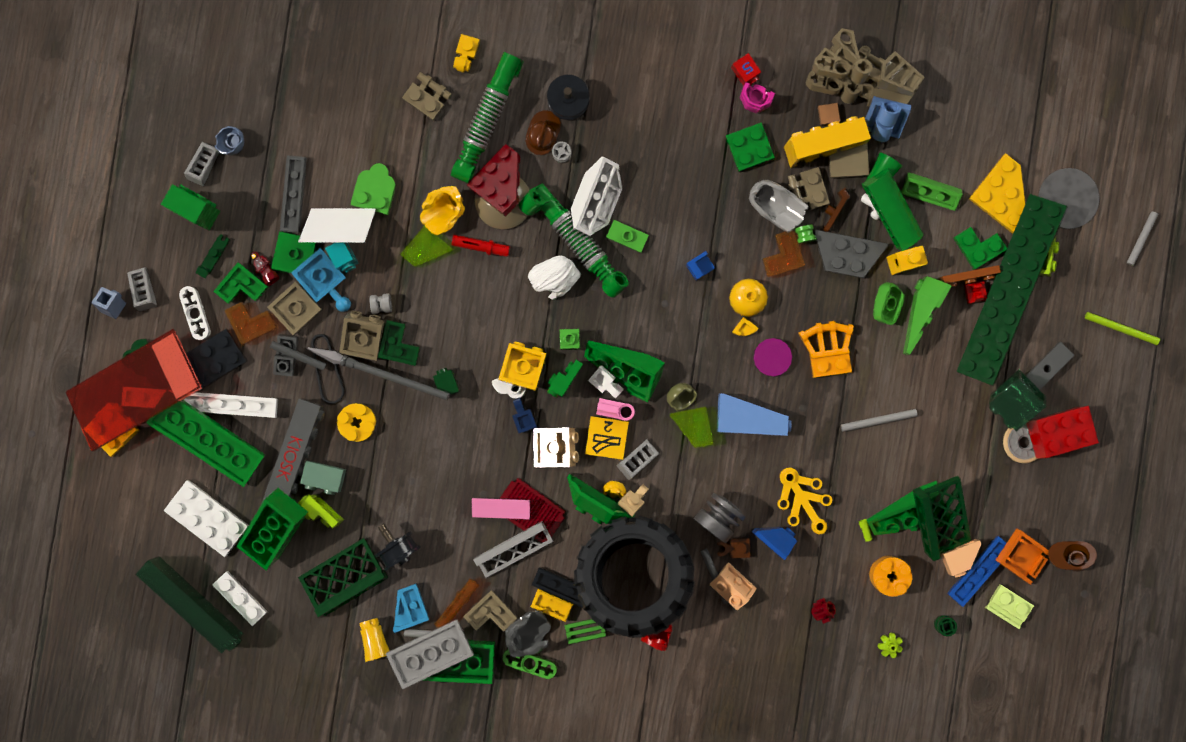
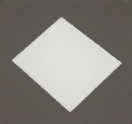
[299,209,376,242]

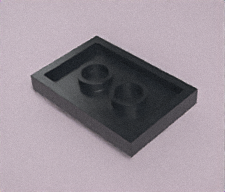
[184,329,247,392]

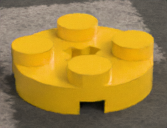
[337,403,376,442]

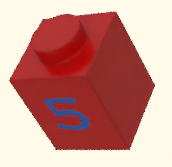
[731,53,761,86]

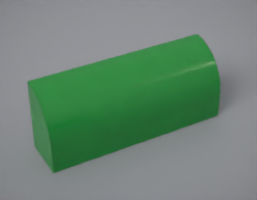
[862,168,923,251]

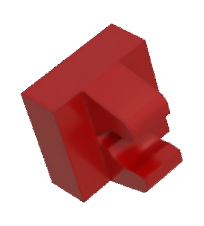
[964,281,987,304]

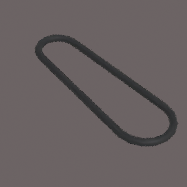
[311,334,345,404]

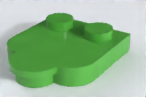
[350,163,396,215]

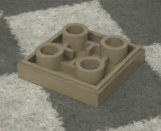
[829,144,869,178]

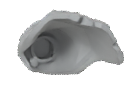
[749,180,808,232]

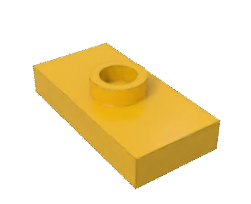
[530,589,573,622]

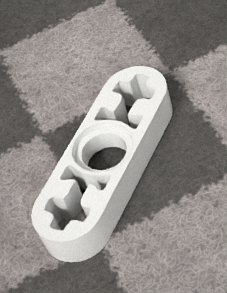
[179,286,211,340]

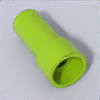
[858,519,873,542]

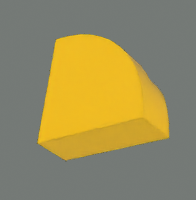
[732,317,759,336]

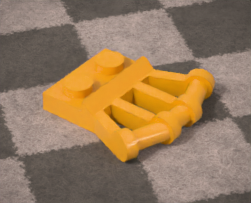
[798,321,854,378]

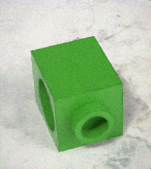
[560,329,580,350]

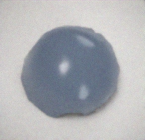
[215,126,244,156]

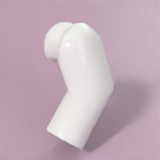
[861,193,880,220]

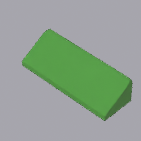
[901,172,963,211]

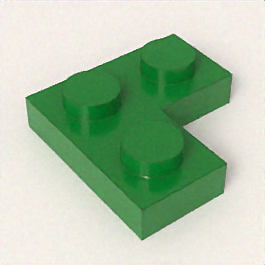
[953,227,1007,270]
[213,262,268,304]

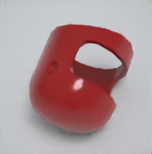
[641,625,672,651]

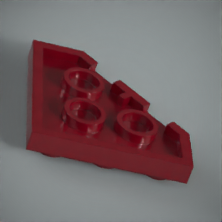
[467,144,520,217]

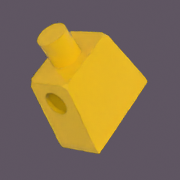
[886,245,928,275]

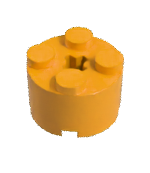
[869,556,912,597]

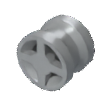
[552,142,571,163]

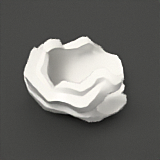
[528,256,581,300]

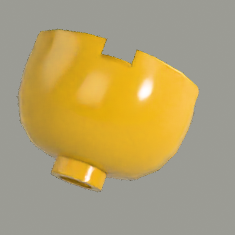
[729,278,768,317]

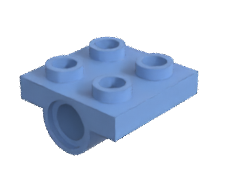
[865,96,911,142]

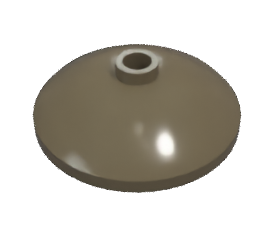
[475,178,529,230]

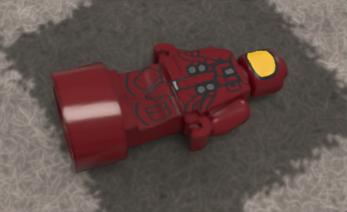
[251,252,280,286]

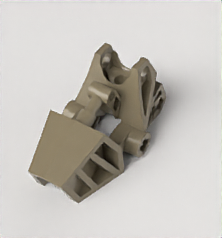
[806,28,925,107]

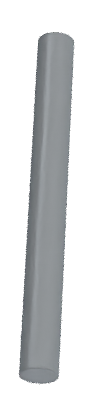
[841,409,918,432]

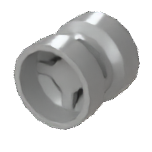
[370,293,392,314]

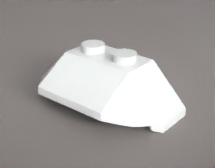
[571,157,622,236]

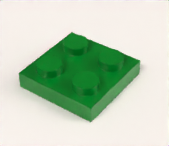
[725,122,775,172]

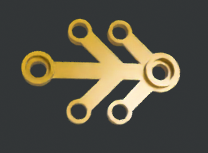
[777,468,832,534]

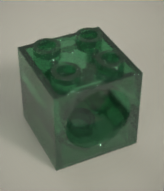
[989,369,1046,432]

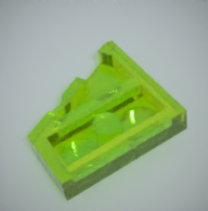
[400,225,453,267]
[670,406,714,448]

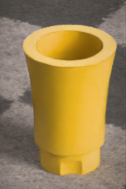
[360,618,390,662]

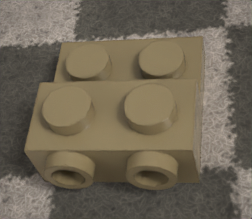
[339,311,385,361]

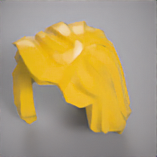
[420,186,465,235]

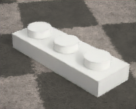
[213,571,267,626]

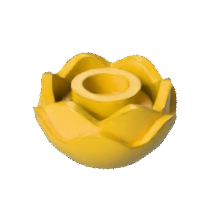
[602,481,626,499]

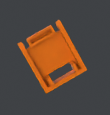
[995,528,1049,585]

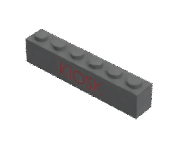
[261,399,325,505]

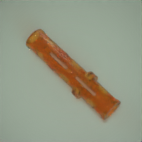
[434,578,479,628]

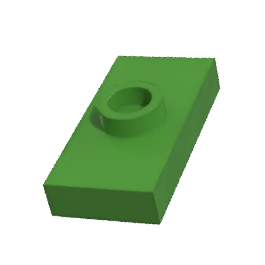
[606,220,649,253]

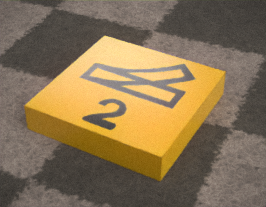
[585,416,629,460]

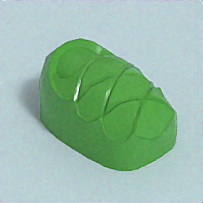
[873,282,905,325]

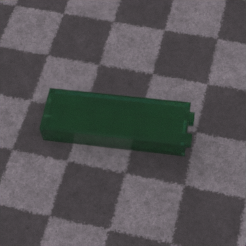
[135,556,244,653]

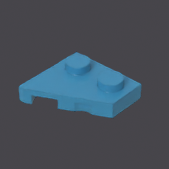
[393,583,429,633]

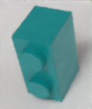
[325,242,359,273]

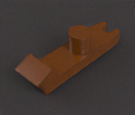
[823,188,851,232]

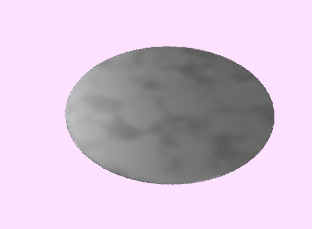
[1039,168,1099,229]

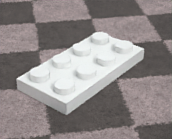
[164,480,249,557]

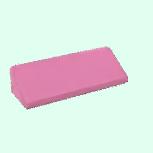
[472,498,530,519]

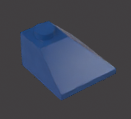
[751,527,797,560]

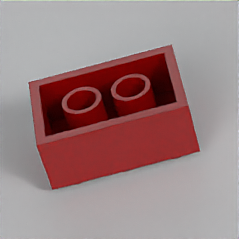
[1026,406,1099,458]

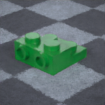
[547,360,583,398]

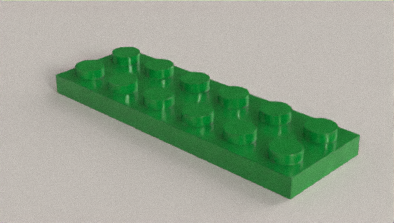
[146,390,265,487]

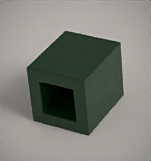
[433,368,461,395]

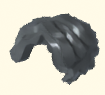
[505,610,551,657]

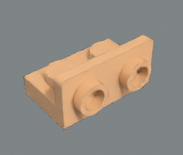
[710,562,757,610]

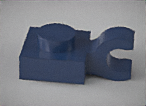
[512,398,537,433]

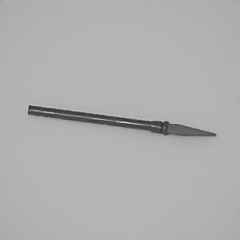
[308,347,450,400]

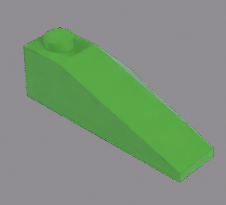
[903,276,951,355]

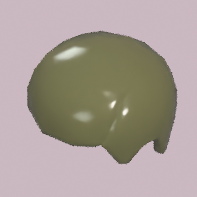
[667,383,697,411]

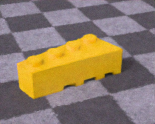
[784,116,871,168]

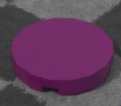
[753,338,792,377]

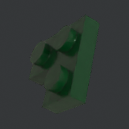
[378,320,420,366]

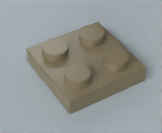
[267,281,322,336]

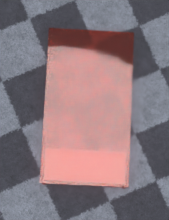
[66,329,202,452]

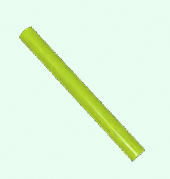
[1085,312,1160,345]

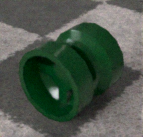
[934,615,957,637]

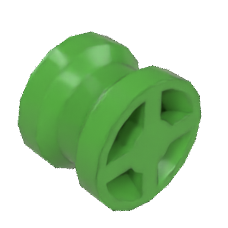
[794,224,816,244]

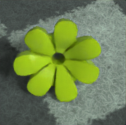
[878,632,903,658]

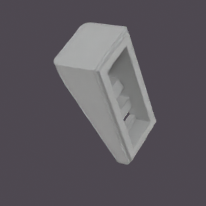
[184,142,219,186]
[127,267,157,311]
[617,439,659,480]

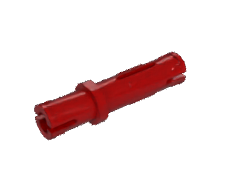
[451,235,510,257]

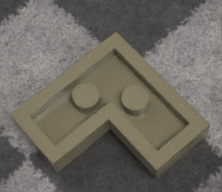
[463,590,518,632]

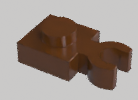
[717,538,750,558]

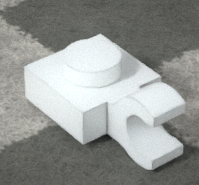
[588,365,624,398]

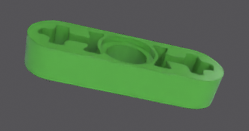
[503,649,557,679]

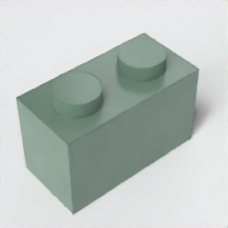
[300,460,346,495]

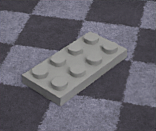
[386,619,474,689]

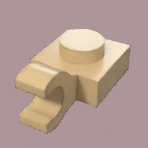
[618,484,649,516]

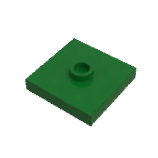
[271,231,317,273]

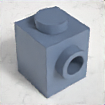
[91,287,126,319]

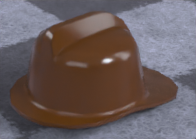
[525,110,561,155]
[1048,541,1097,572]

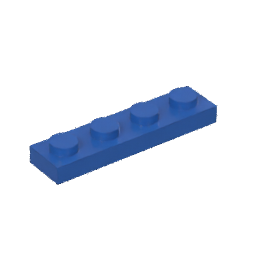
[947,536,1006,607]

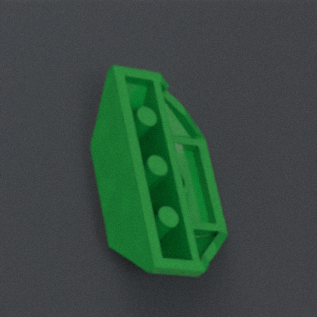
[567,473,635,524]

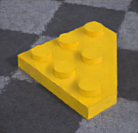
[969,153,1025,234]

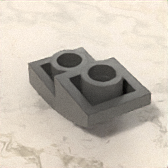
[273,334,298,377]

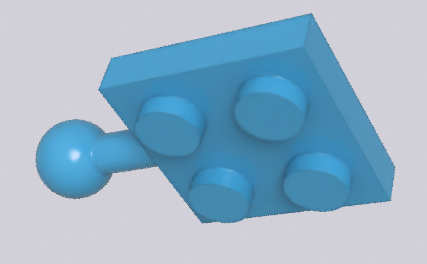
[291,248,351,312]

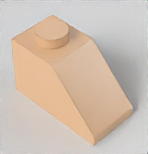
[940,539,981,577]

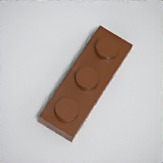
[938,265,1001,287]

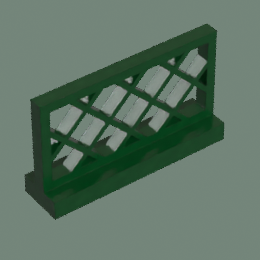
[913,476,971,561]
[298,538,388,618]

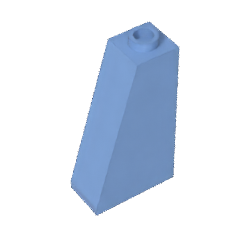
[717,393,792,436]

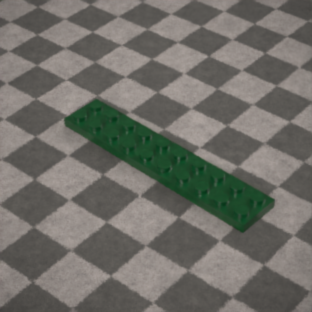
[956,194,1068,386]

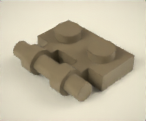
[402,72,452,121]
[788,167,830,211]

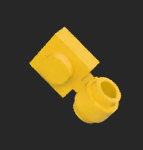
[453,34,480,73]

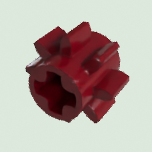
[812,598,836,624]

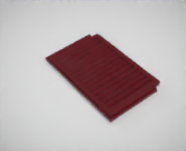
[499,478,566,543]

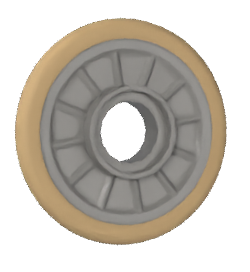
[1003,421,1038,463]

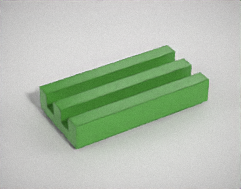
[564,619,606,644]

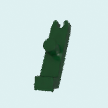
[196,234,230,279]

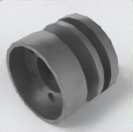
[694,493,746,543]

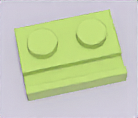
[985,584,1034,629]

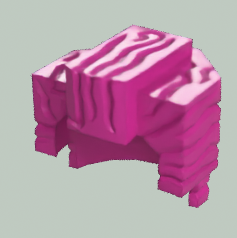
[740,82,775,114]

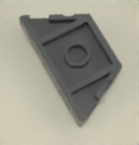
[814,230,888,278]

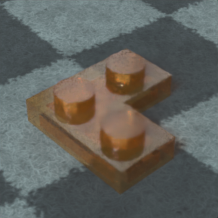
[762,230,805,277]
[224,302,277,345]

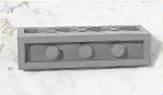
[473,521,553,578]

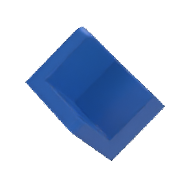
[686,251,715,281]

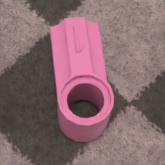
[596,398,635,421]

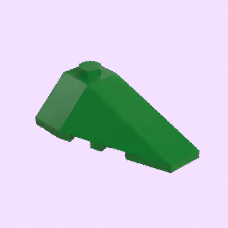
[584,341,665,403]
[867,481,954,535]

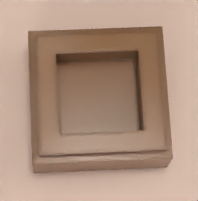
[818,103,840,126]

